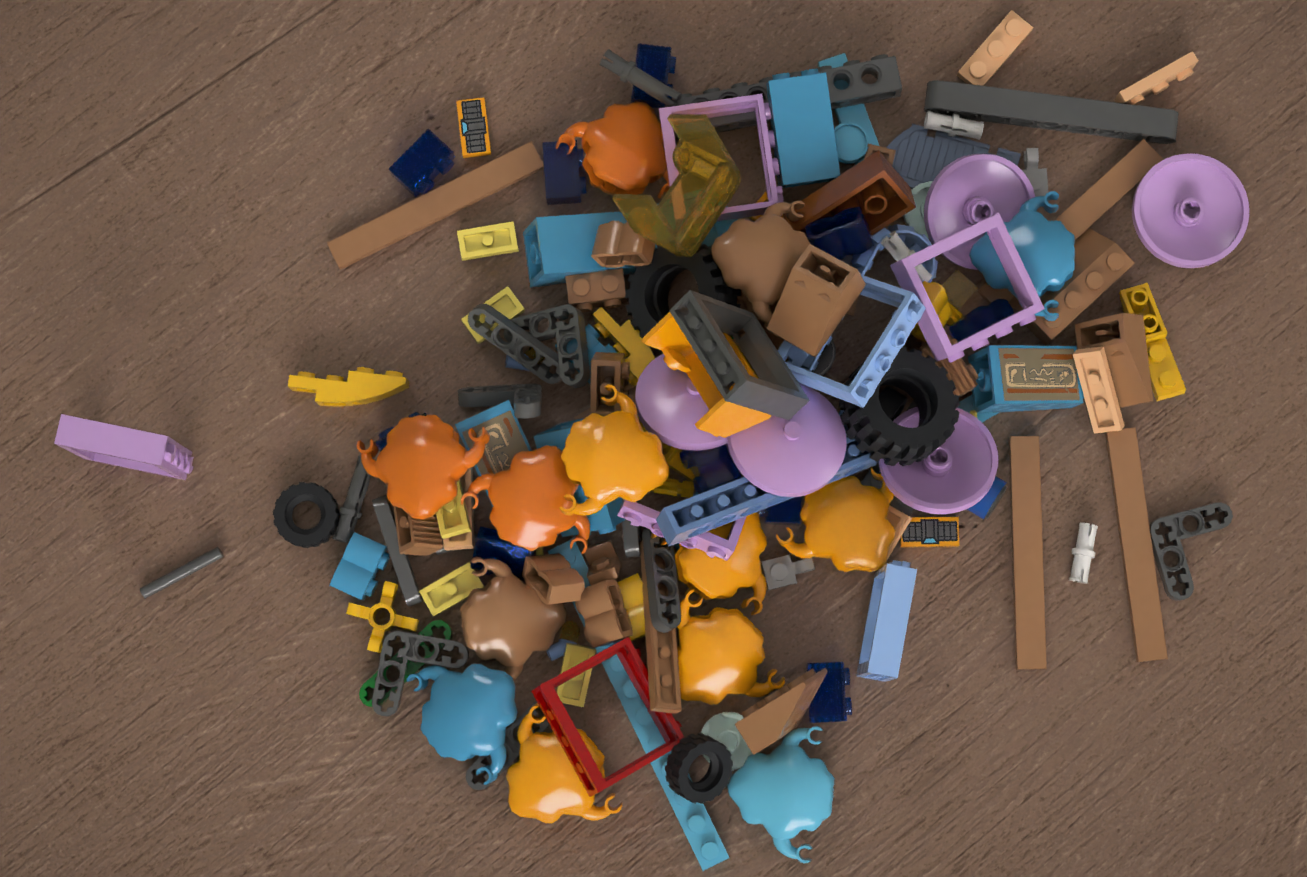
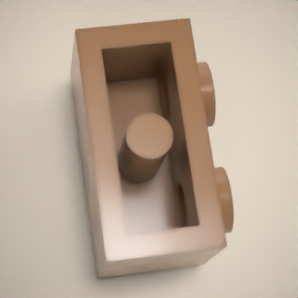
[565,268,627,313]
[590,352,630,416]

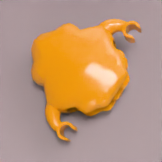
[559,384,669,516]
[776,467,895,572]
[651,512,767,615]
[677,588,785,705]
[506,703,623,823]

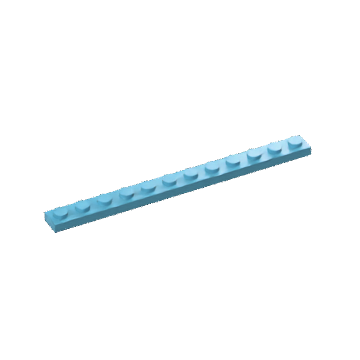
[548,540,730,871]

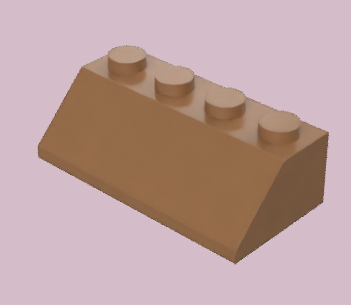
[1006,228,1135,346]

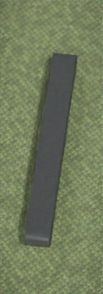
[924,80,1179,144]

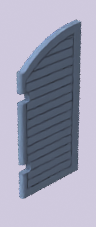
[886,123,1021,189]

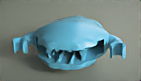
[727,726,834,863]

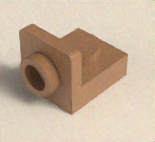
[584,539,621,585]

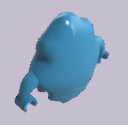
[969,191,1075,321]
[406,664,518,785]

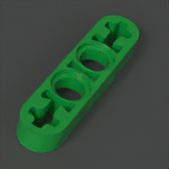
[359,620,452,707]

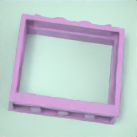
[659,94,784,227]
[890,213,1045,362]
[54,414,194,480]
[617,443,747,561]

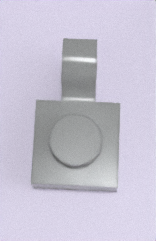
[1022,148,1048,197]
[761,554,815,590]

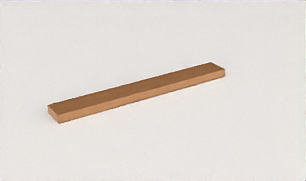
[977,139,1163,312]
[327,141,545,270]
[1105,427,1168,662]
[1009,436,1047,670]

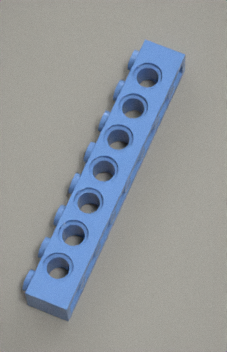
[656,437,879,547]

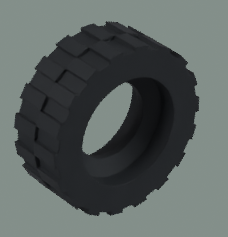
[273,482,340,548]
[665,733,733,804]

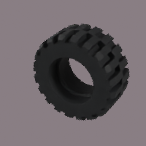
[625,240,741,338]
[839,346,960,466]

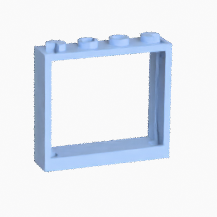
[778,275,926,408]
[856,560,917,682]

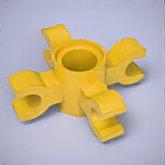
[346,581,419,653]

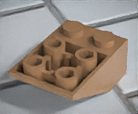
[767,244,866,357]
[1075,313,1153,408]
[735,668,828,755]

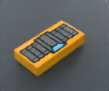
[456,97,491,158]
[900,517,960,548]

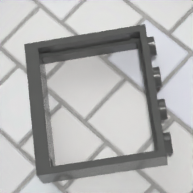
[669,290,810,420]

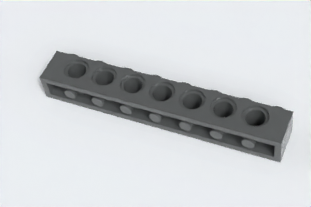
[674,54,902,141]

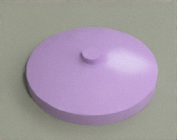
[1132,153,1249,268]
[924,154,1035,270]
[635,354,728,451]
[727,383,846,497]
[879,407,998,514]

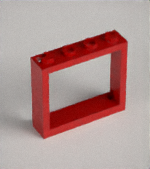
[531,637,685,797]

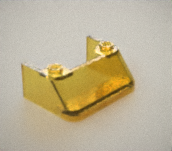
[612,114,741,257]

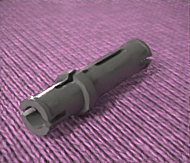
[599,49,682,107]
[333,455,375,544]

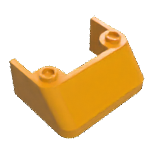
[641,312,772,438]

